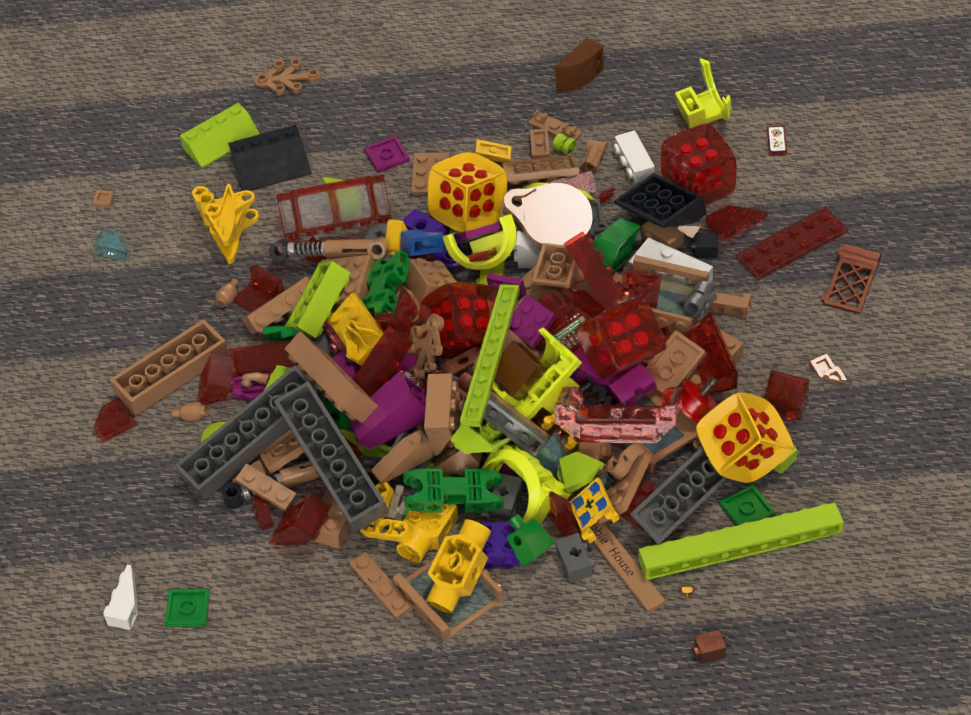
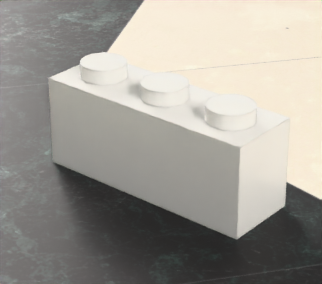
[613,130,655,183]

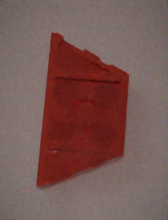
[705,205,768,241]

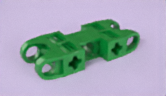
[361,250,410,325]
[403,468,504,513]

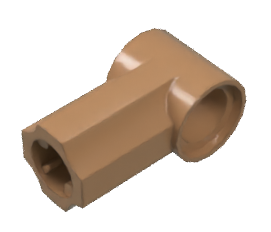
[581,139,608,172]

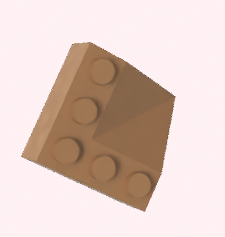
[321,255,375,315]
[424,374,464,456]

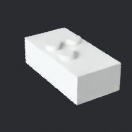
[629,238,713,298]

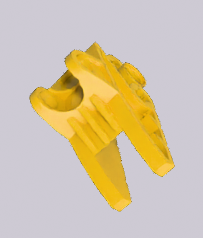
[192,184,259,264]

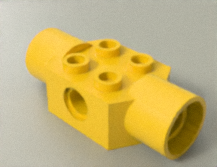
[397,497,458,563]
[426,519,491,614]

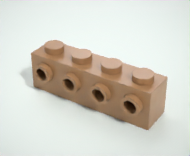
[241,277,309,334]

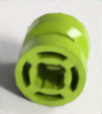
[552,133,577,155]

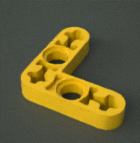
[360,482,413,542]

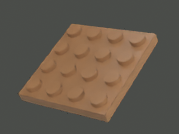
[502,155,579,185]

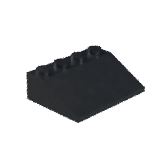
[228,125,312,191]
[614,173,707,228]

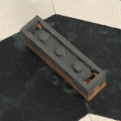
[483,391,550,458]

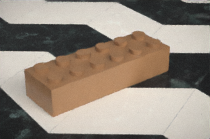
[110,319,229,416]
[285,332,378,424]

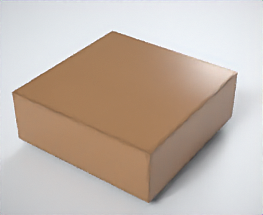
[93,190,114,207]

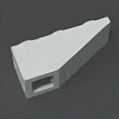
[104,565,138,630]

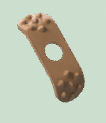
[440,347,481,376]

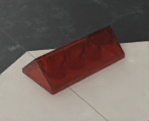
[684,312,738,395]
[229,340,299,377]

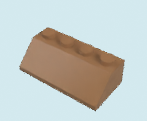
[303,475,369,549]

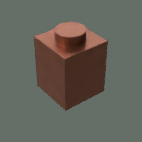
[692,630,726,664]

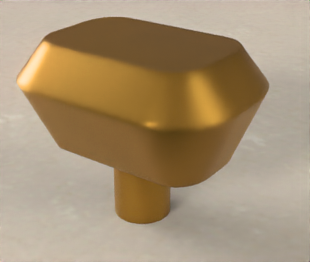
[679,585,695,598]

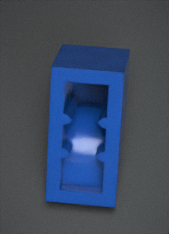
[400,229,444,256]

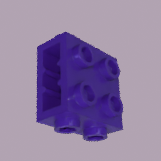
[480,521,520,569]

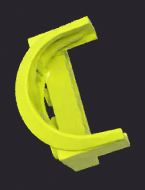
[481,444,571,525]

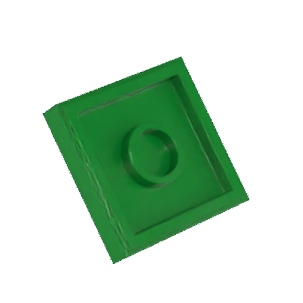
[719,484,776,526]
[164,589,210,627]

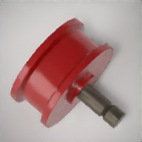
[672,377,718,423]

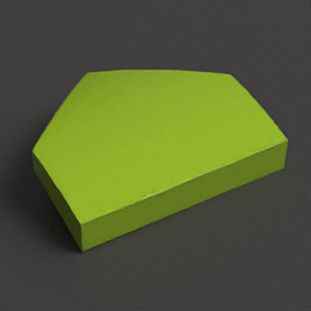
[559,452,605,493]

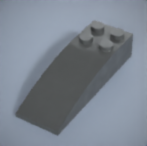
[630,446,727,544]

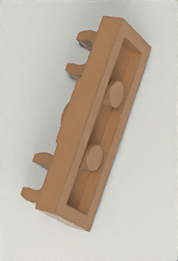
[528,109,582,141]

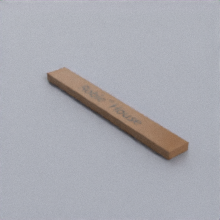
[564,491,665,613]

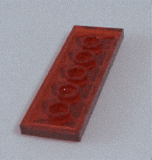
[736,207,848,281]

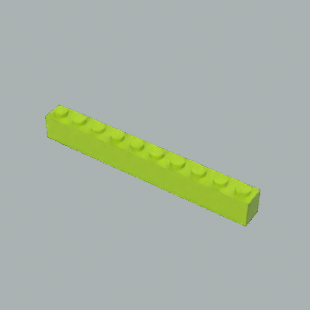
[638,503,844,580]

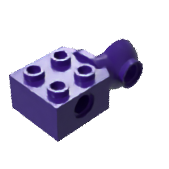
[402,209,466,270]

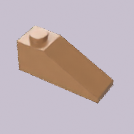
[371,430,433,485]

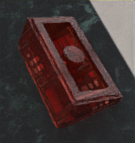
[549,491,573,530]

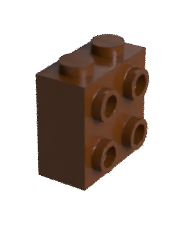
[494,340,547,398]

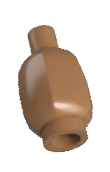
[215,279,239,308]
[172,402,208,421]

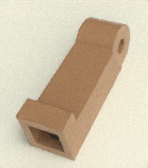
[709,292,751,318]

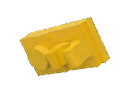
[475,139,511,162]

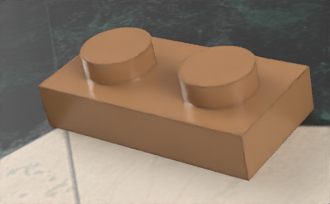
[530,128,550,159]

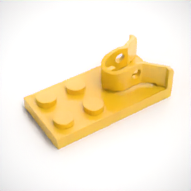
[328,292,387,366]

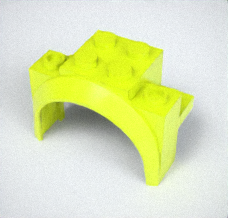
[492,328,582,420]

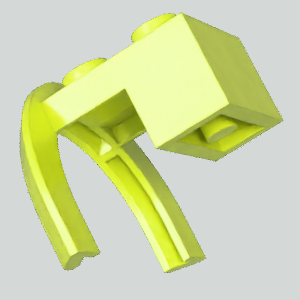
[675,59,732,130]
[442,214,517,270]

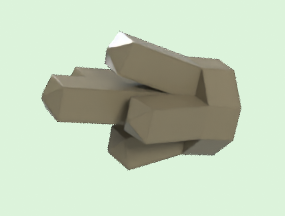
[384,485,406,521]

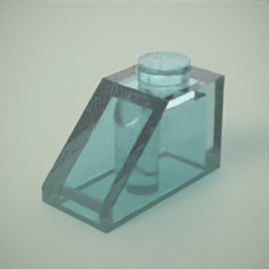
[93,228,130,263]
[535,432,567,473]

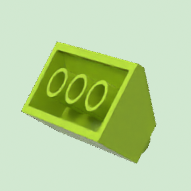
[180,103,260,168]
[285,261,351,338]
[450,419,512,453]

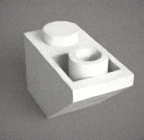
[513,231,541,268]

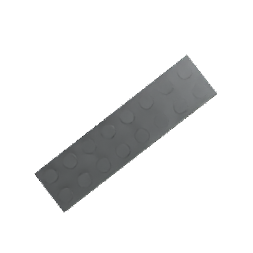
[174,365,324,501]
[274,381,389,533]

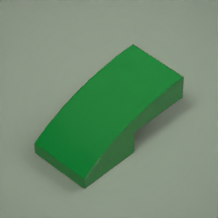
[263,326,300,344]

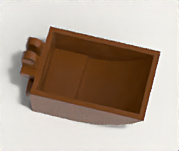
[555,38,604,91]

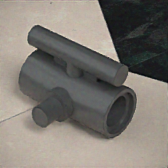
[679,281,717,325]

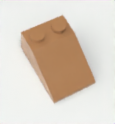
[531,243,581,288]

